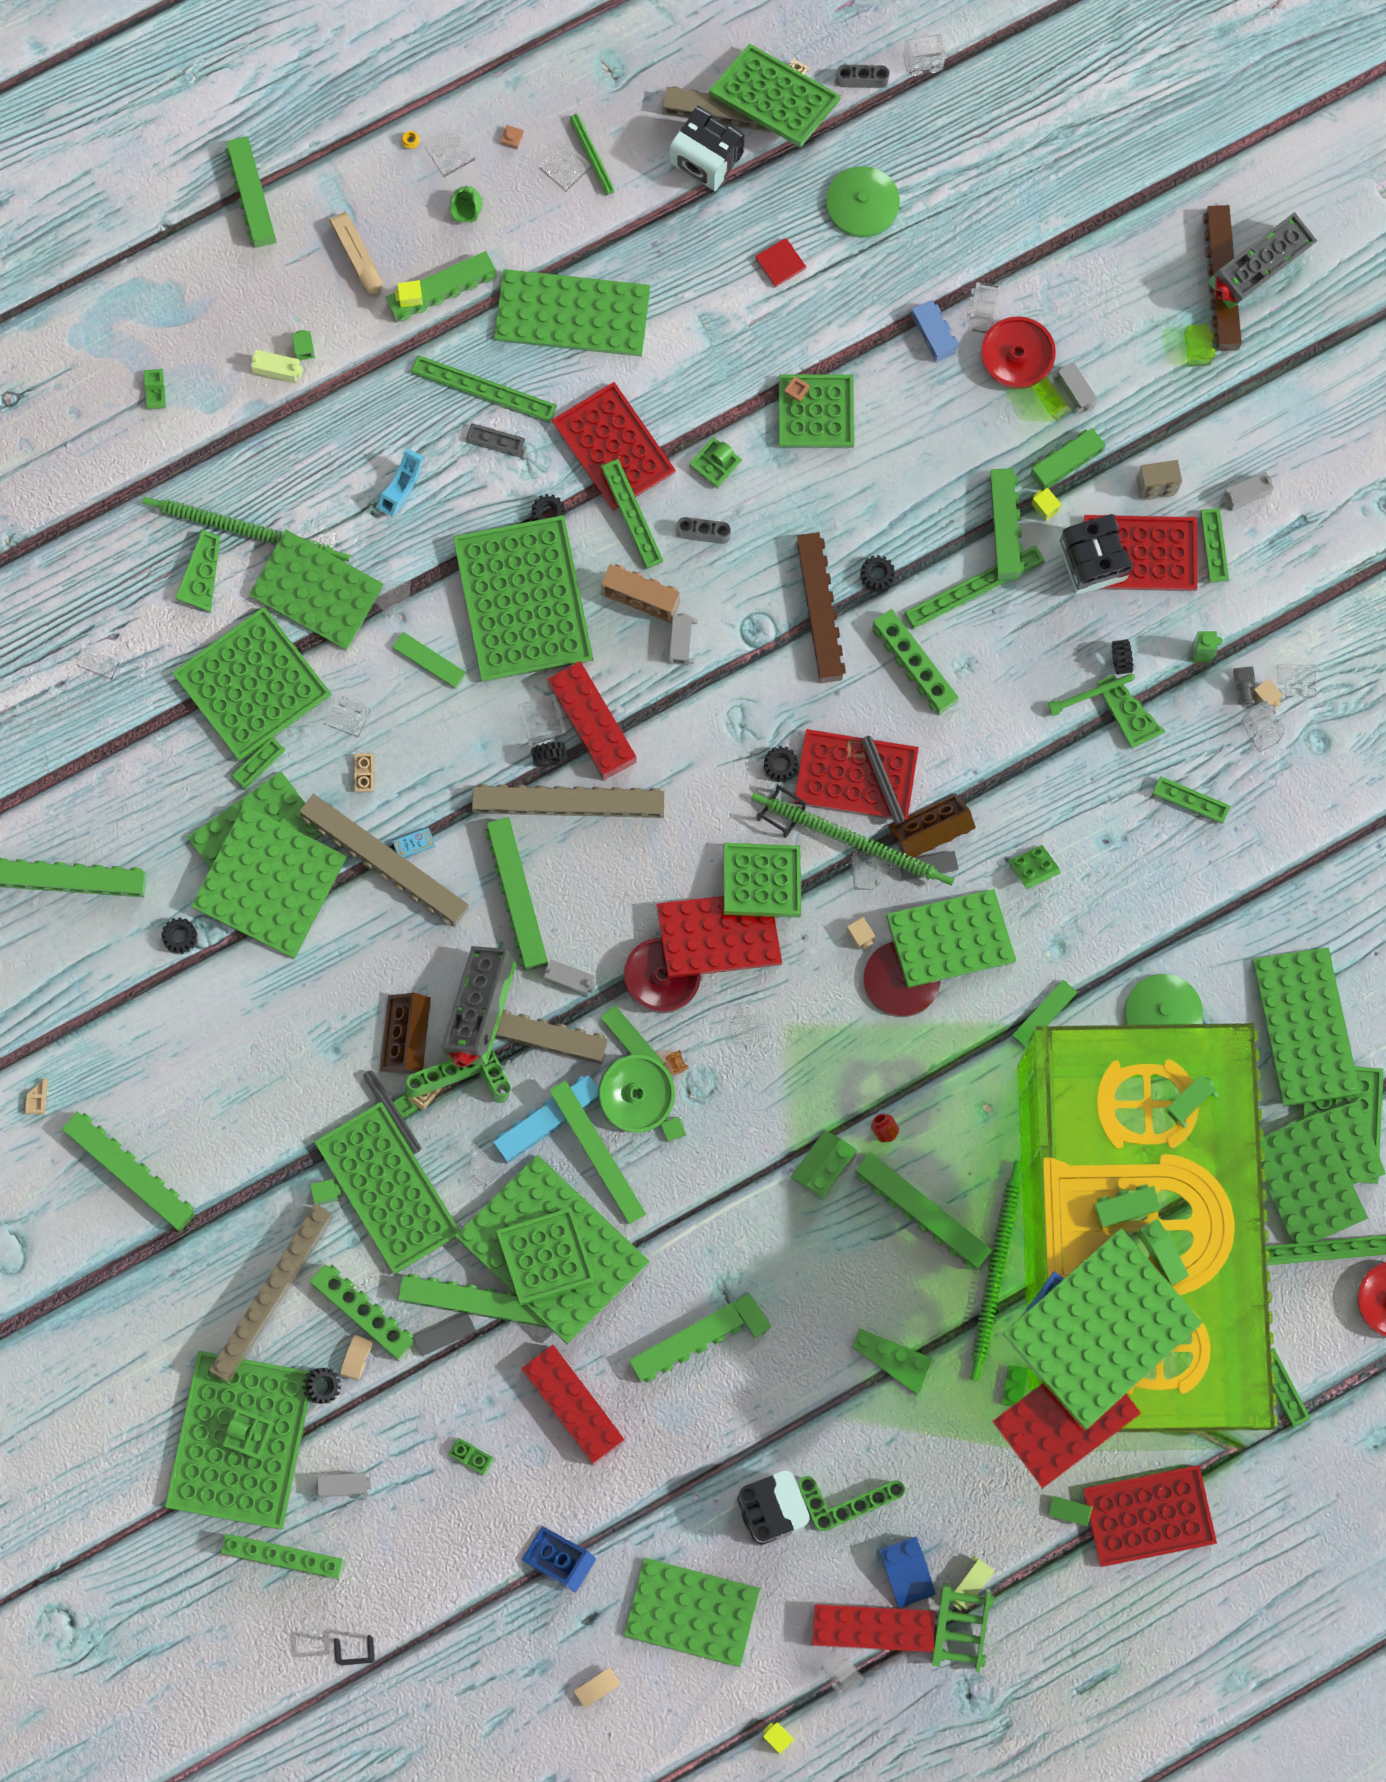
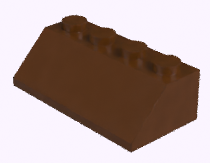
[888,793,976,859]
[380,992,431,1074]

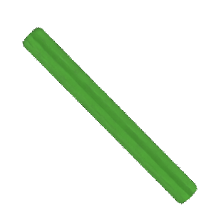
[570,114,615,195]

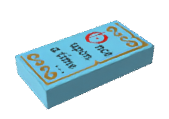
[393,828,435,858]

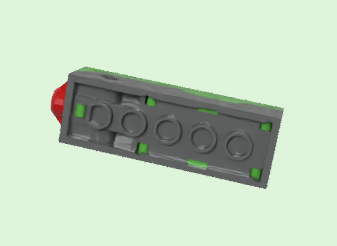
[1207,212,1317,310]
[441,946,517,1067]

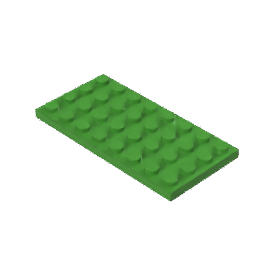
[495,269,650,357]
[1253,947,1360,1107]
[315,1102,460,1275]

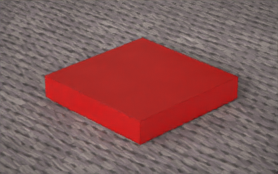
[755,238,806,288]

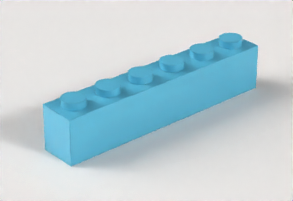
[493,1075,599,1164]

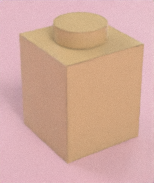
[1253,678,1283,712]
[846,917,876,950]

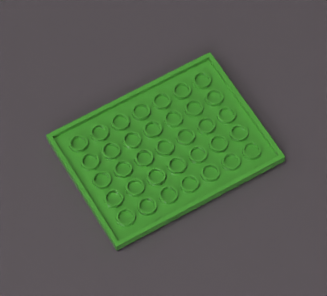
[453,515,593,682]
[455,1155,650,1345]
[1002,1228,1203,1430]
[165,1351,310,1530]

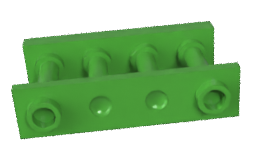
[931,1583,994,1672]

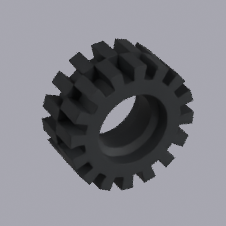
[531,494,565,521]
[860,555,895,592]
[1112,639,1133,675]
[531,741,568,767]
[764,746,798,783]
[161,917,198,954]
[302,1368,341,1404]

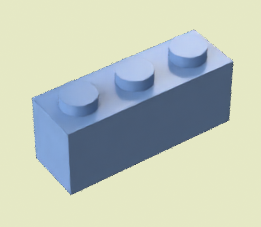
[911,300,958,362]

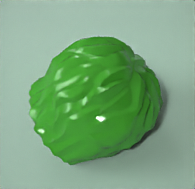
[449,185,483,223]

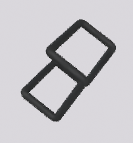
[757,785,806,838]
[334,1635,375,1666]

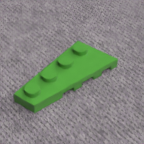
[175,530,220,613]
[1096,674,1166,750]
[852,1328,932,1395]

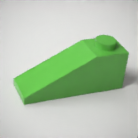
[1138,1219,1189,1286]

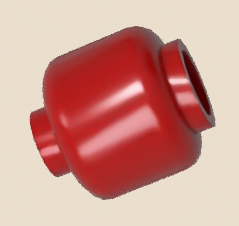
[871,1114,899,1143]

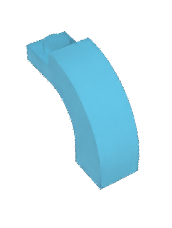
[376,449,424,517]

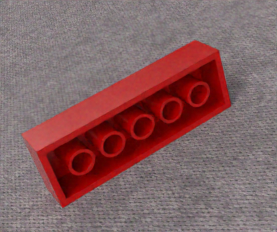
[547,661,637,781]
[522,1345,625,1465]
[812,1604,935,1653]

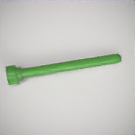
[1048,673,1135,717]

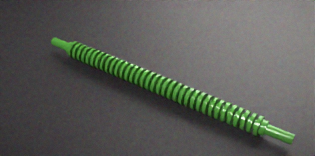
[142,496,351,562]
[751,793,955,886]
[970,1160,1022,1381]

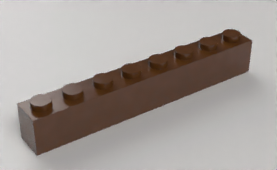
[1203,205,1242,351]
[797,532,846,683]

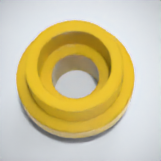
[401,131,420,149]

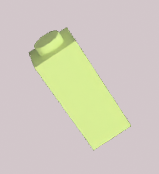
[251,350,303,383]
[951,1556,995,1611]

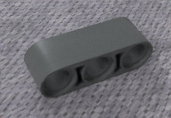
[836,64,890,88]
[677,517,731,544]

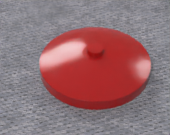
[981,316,1056,389]
[1357,1262,1386,1338]

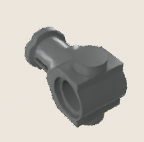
[1233,666,1256,705]

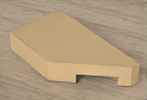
[25,1078,48,1115]

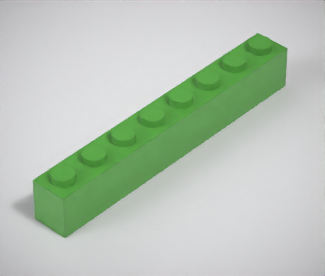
[485,817,548,972]
[0,858,147,898]
[62,1111,195,1232]
[855,1152,992,1271]
[399,1274,550,1329]

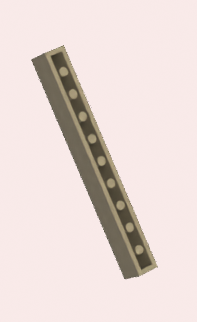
[472,784,664,818]
[299,793,469,926]
[209,1203,333,1384]

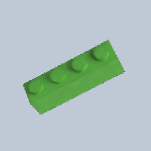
[1031,428,1106,491]

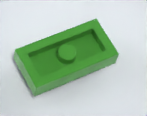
[1001,1365,1028,1406]

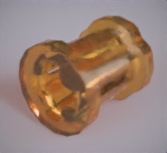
[665,1050,689,1075]

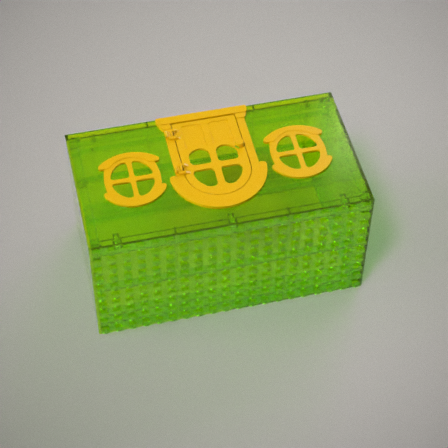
[1017,1023,1278,1452]

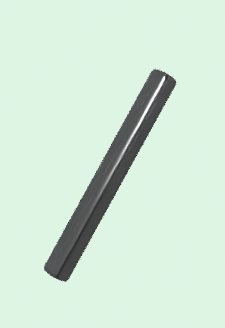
[862,736,905,824]
[363,1070,422,1154]

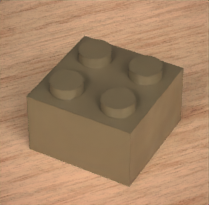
[1136,460,1182,500]

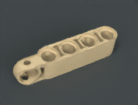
[329,211,383,294]

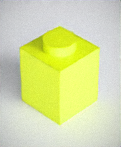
[395,280,423,307]
[1031,488,1062,521]
[763,1722,794,1754]

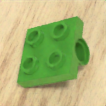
[689,436,742,489]
[1009,845,1060,889]
[223,1408,275,1460]

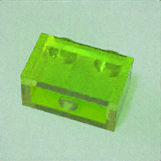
[1184,324,1215,367]
[1032,377,1072,421]

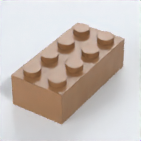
[601,564,680,623]

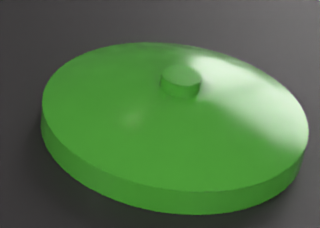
[826,166,900,238]
[1125,974,1203,1051]
[598,1055,675,1133]

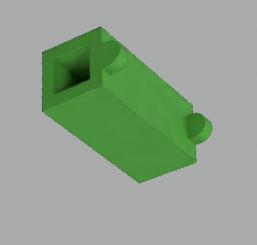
[1192,631,1223,663]
[1164,1074,1219,1129]

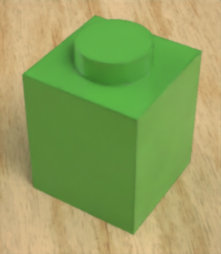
[292,330,315,361]
[310,1179,341,1205]

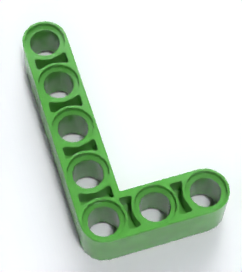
[405,1049,511,1103]
[798,1476,905,1532]

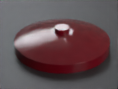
[623,937,701,1013]
[863,942,941,1017]

